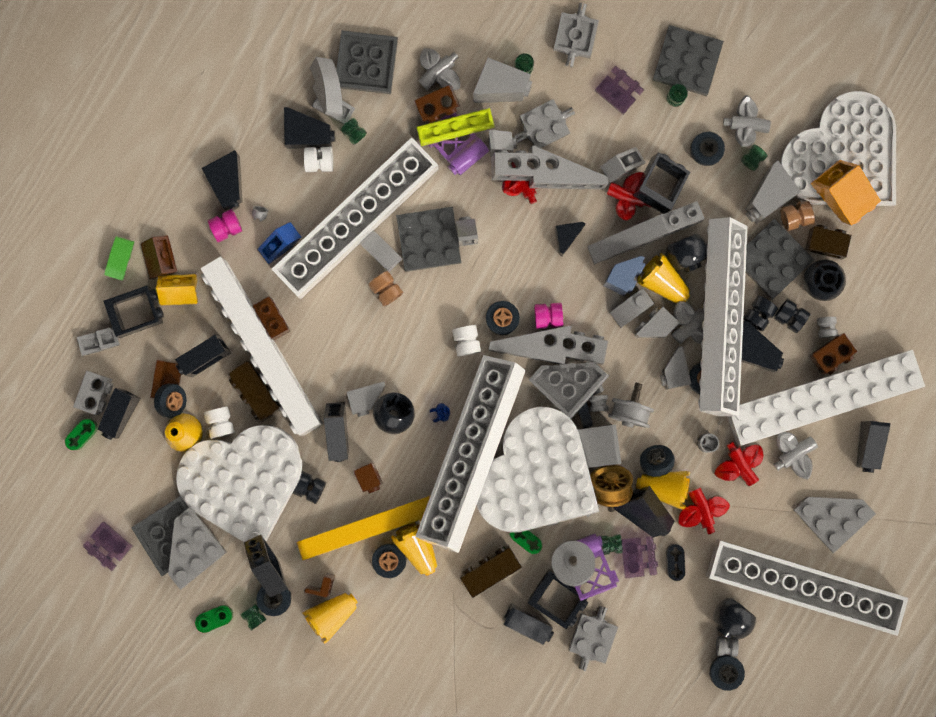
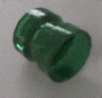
[515,53,534,74]
[667,84,688,107]
[341,118,367,145]
[741,144,768,171]
[601,534,623,555]
[240,604,267,631]

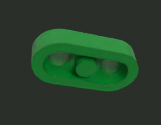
[195,605,233,633]

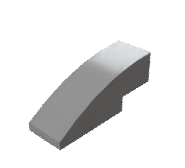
[310,57,343,116]

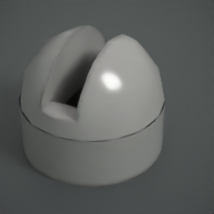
[252,206,268,222]

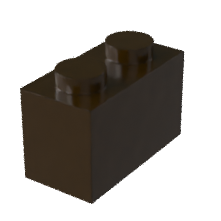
[805,225,852,260]

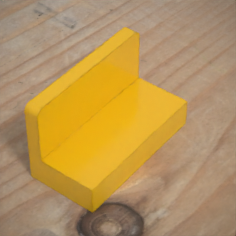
[156,274,198,305]

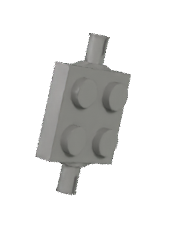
[553,3,599,67]
[514,99,575,148]
[568,606,618,671]

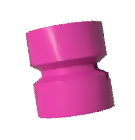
[207,209,243,243]
[534,302,563,329]

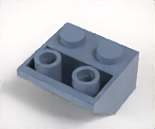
[603,256,645,296]

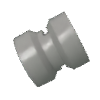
[817,317,838,338]
[697,433,719,453]
[716,636,739,657]

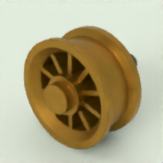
[590,465,633,512]

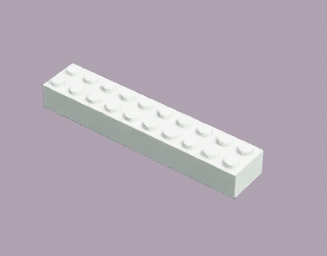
[272,137,439,299]
[698,217,747,416]
[201,256,323,436]
[727,350,925,446]
[415,355,525,553]
[706,539,908,636]

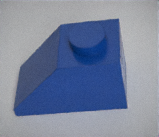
[257,222,301,264]

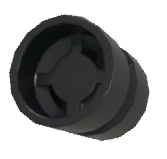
[743,295,778,331]
[774,298,810,334]
[292,471,327,504]

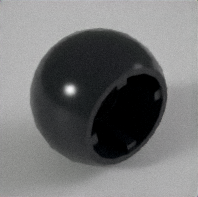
[666,234,707,273]
[803,259,846,301]
[373,392,415,435]
[713,597,756,640]

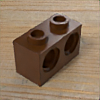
[414,85,460,123]
[253,296,291,341]
[809,333,858,375]
[354,463,383,494]

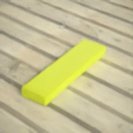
[416,108,495,146]

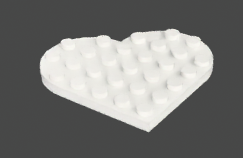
[780,91,896,206]
[476,407,599,532]
[176,425,302,542]

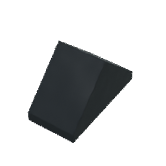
[555,222,586,257]

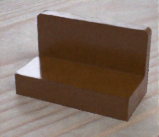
[141,235,178,279]
[150,360,181,398]
[304,573,335,598]

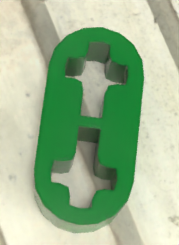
[65,419,98,450]
[510,530,542,554]

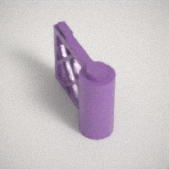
[428,113,489,176]
[575,533,619,601]

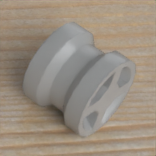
[589,395,609,412]

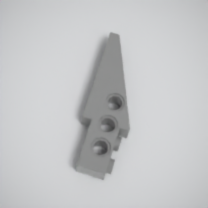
[491,146,608,189]
[587,201,705,265]
[489,326,608,365]

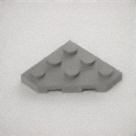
[529,362,609,419]
[793,497,876,553]
[168,507,227,590]

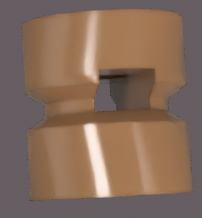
[780,200,815,231]
[368,271,404,307]

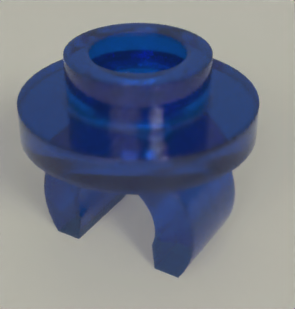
[429,403,450,422]

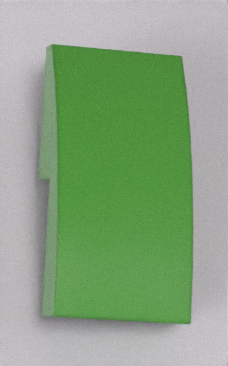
[104,236,135,281]

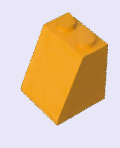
[810,160,881,225]

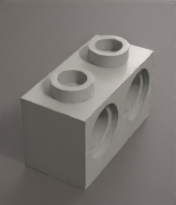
[73,371,113,415]

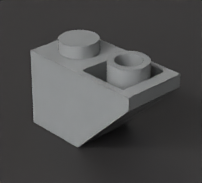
[634,307,680,338]

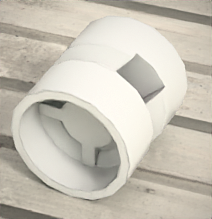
[304,147,333,172]
[452,325,481,356]
[204,407,235,439]

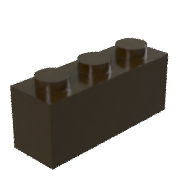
[229,361,281,422]
[460,546,522,598]

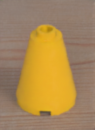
[636,253,690,304]
[164,413,203,452]
[636,471,690,510]
[391,519,437,576]
[302,592,358,644]

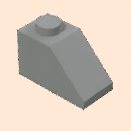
[489,130,517,157]
[600,147,646,183]
[456,217,478,247]
[610,288,654,328]
[660,346,691,390]
[347,382,386,417]

